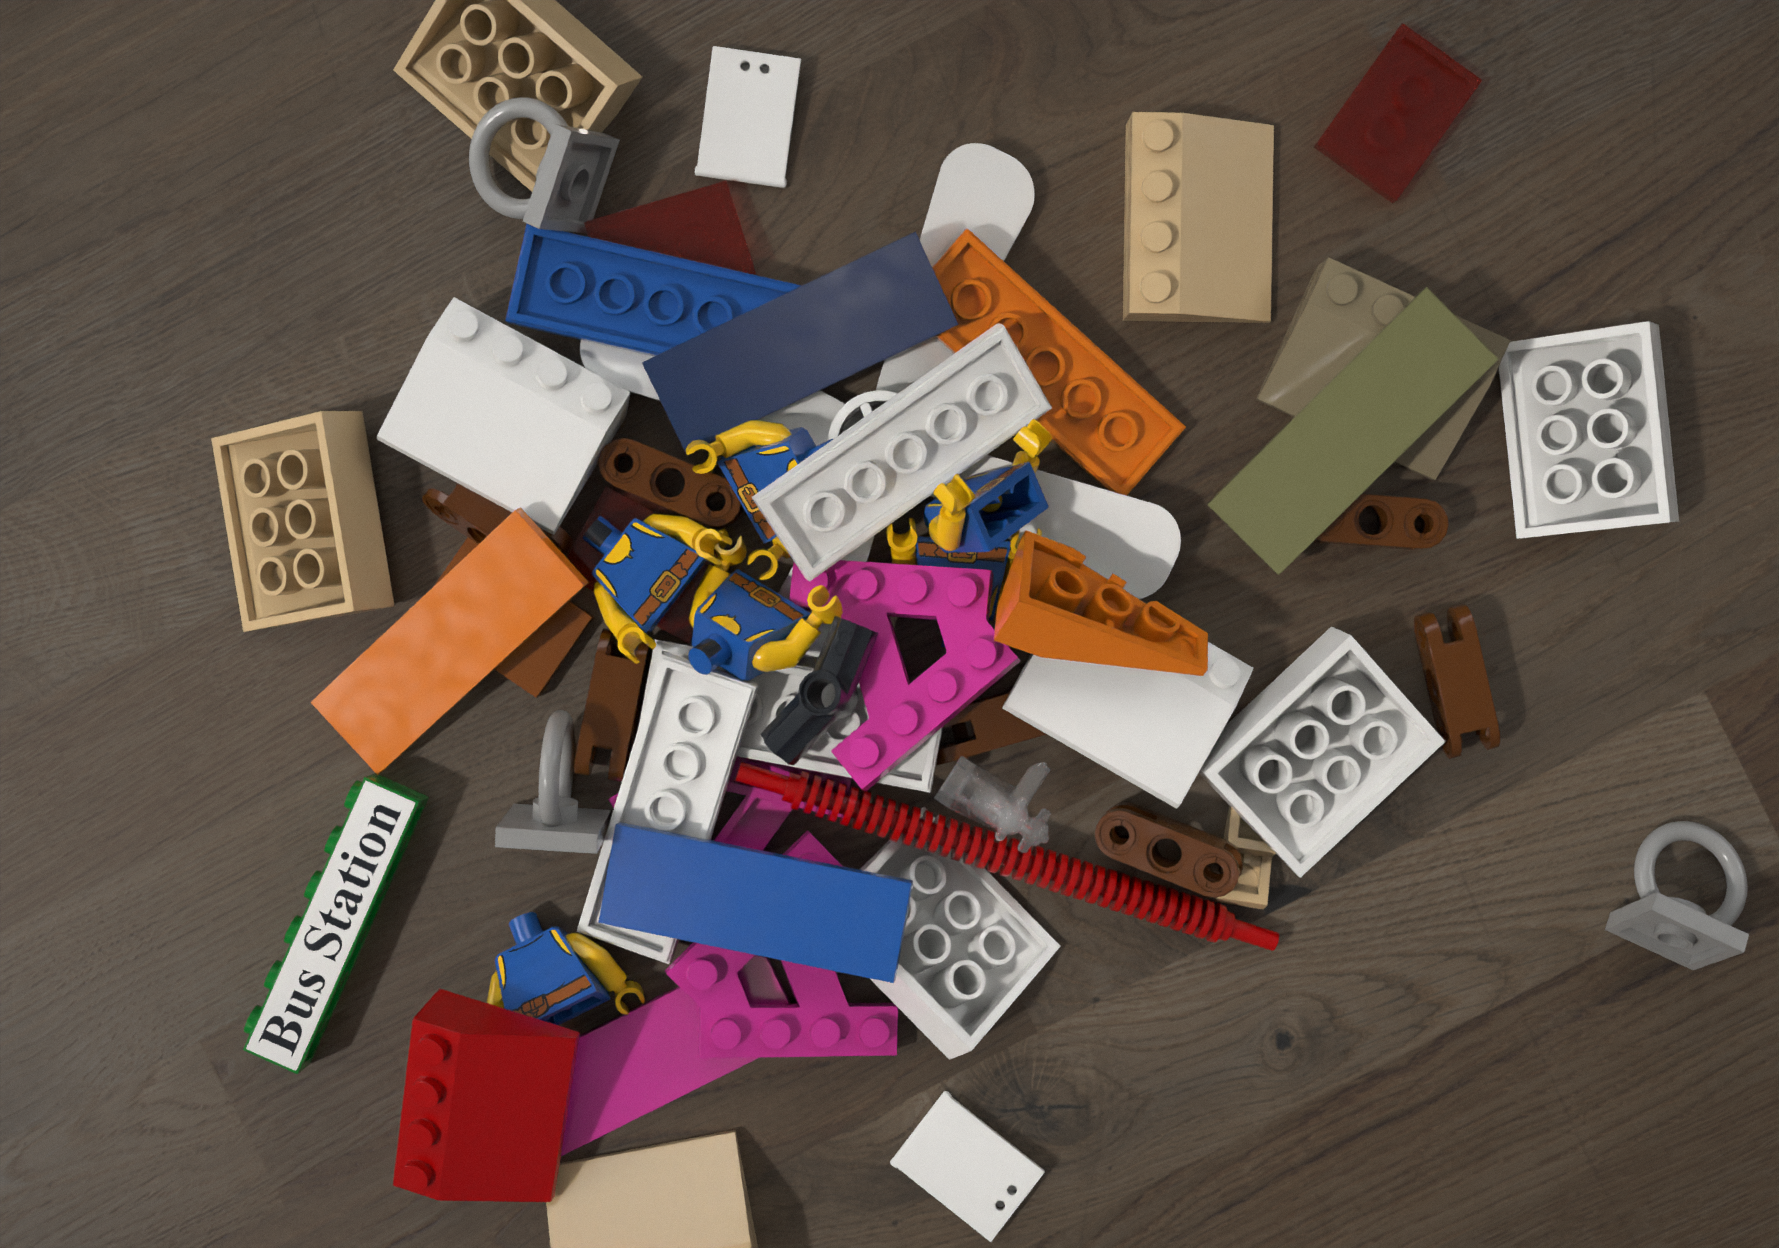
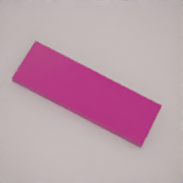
[561,955,791,1156]

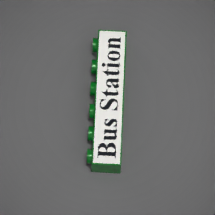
[243,773,429,1074]

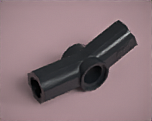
[760,616,878,765]

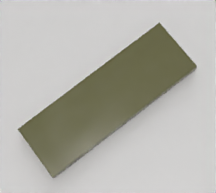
[1206,287,1498,575]

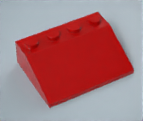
[393,988,580,1202]

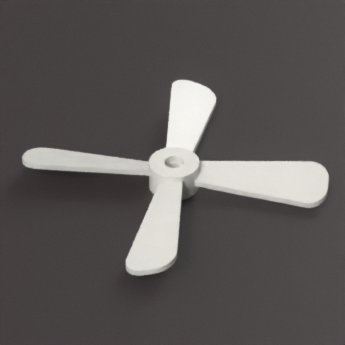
[580,143,1181,669]

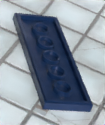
[642,231,958,452]

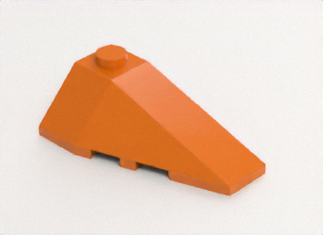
[994,530,1208,676]

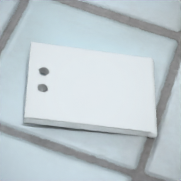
[694,46,801,188]
[890,1091,1045,1242]

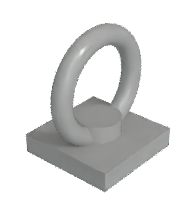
[469,97,620,234]
[495,710,611,854]
[1605,821,1749,970]

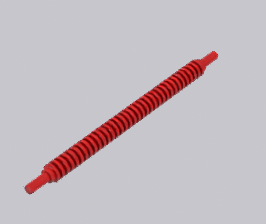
[735,761,1279,951]

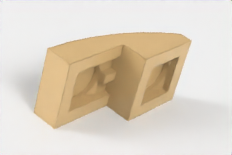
[1215,805,1276,909]

